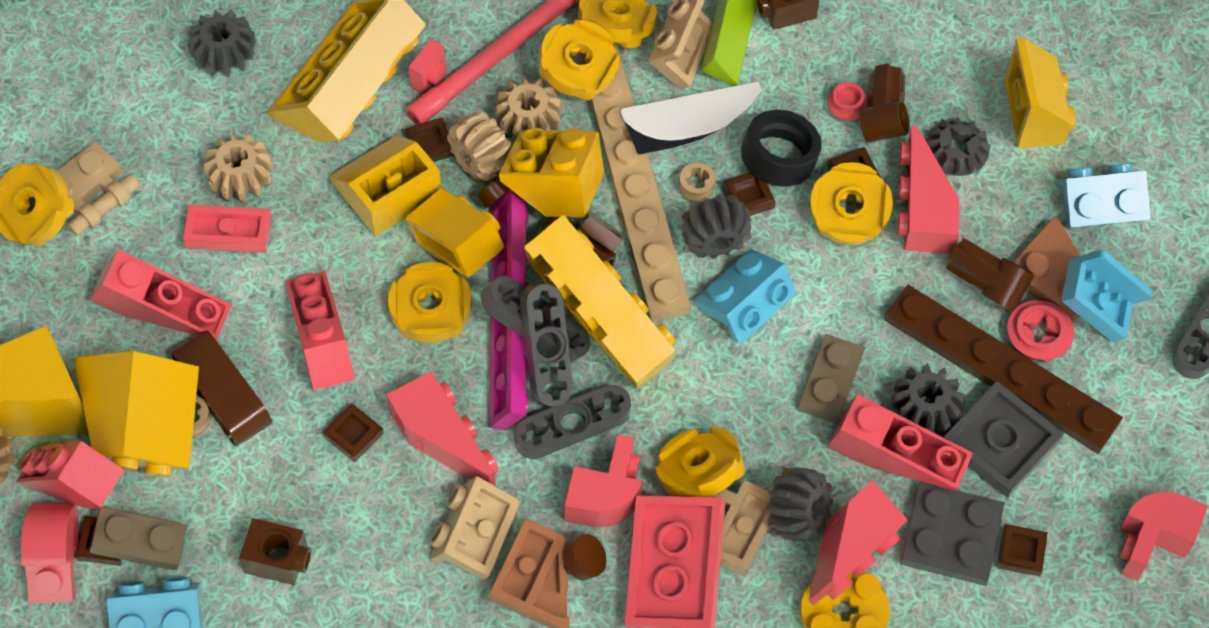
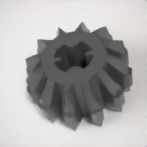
[188,9,256,77]
[682,194,752,259]
[890,363,965,434]
[766,467,834,542]

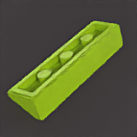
[701,0,757,86]

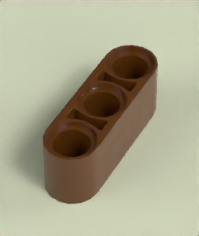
[170,330,273,447]

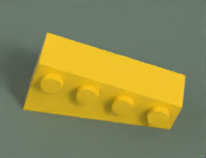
[524,215,676,389]

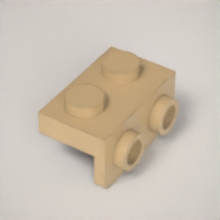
[648,0,713,89]

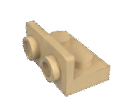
[429,476,521,580]

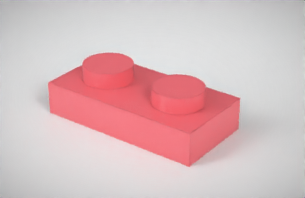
[183,205,272,253]

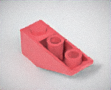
[897,126,959,254]
[89,249,231,340]
[285,271,355,390]
[386,371,499,486]
[827,394,973,491]
[16,441,124,509]
[809,481,908,605]

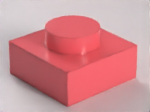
[408,39,447,94]

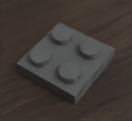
[943,381,1064,498]
[900,481,1005,586]

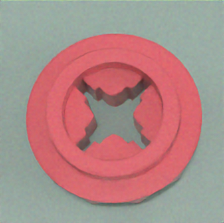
[1006,300,1074,364]

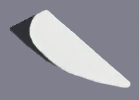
[620,82,762,155]

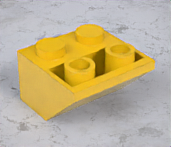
[499,128,604,218]
[329,135,442,237]

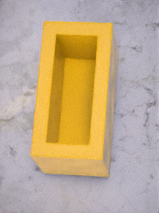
[405,188,505,278]

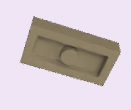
[798,334,865,424]
[89,507,187,570]

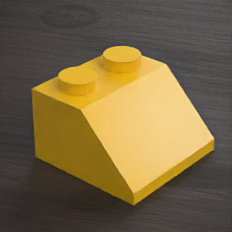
[1004,38,1075,148]

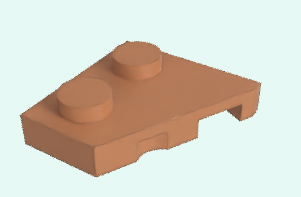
[1014,216,1080,322]
[487,518,570,628]

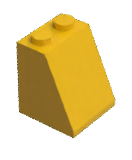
[0,325,88,437]
[75,351,199,477]

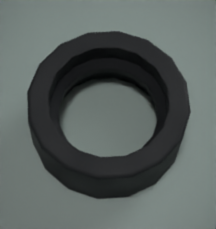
[741,109,822,187]

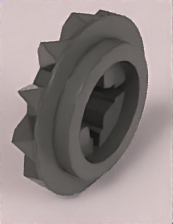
[926,117,991,176]

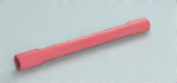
[405,0,580,125]

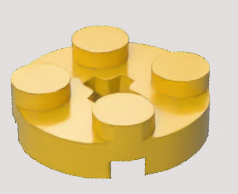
[578,0,657,48]
[539,20,620,100]
[810,162,893,246]
[0,163,74,247]
[388,262,472,343]
[656,427,745,497]
[800,572,890,628]

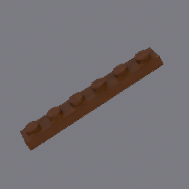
[884,284,1123,454]

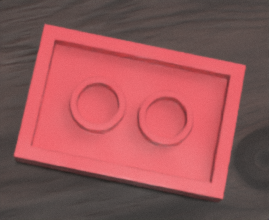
[624,495,725,628]

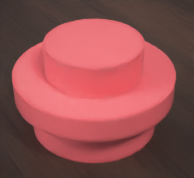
[827,82,868,121]

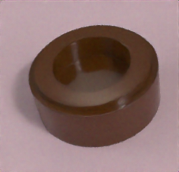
[476,176,510,209]
[563,534,606,581]

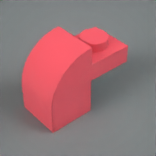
[564,434,642,528]
[1119,492,1208,581]
[21,502,80,603]

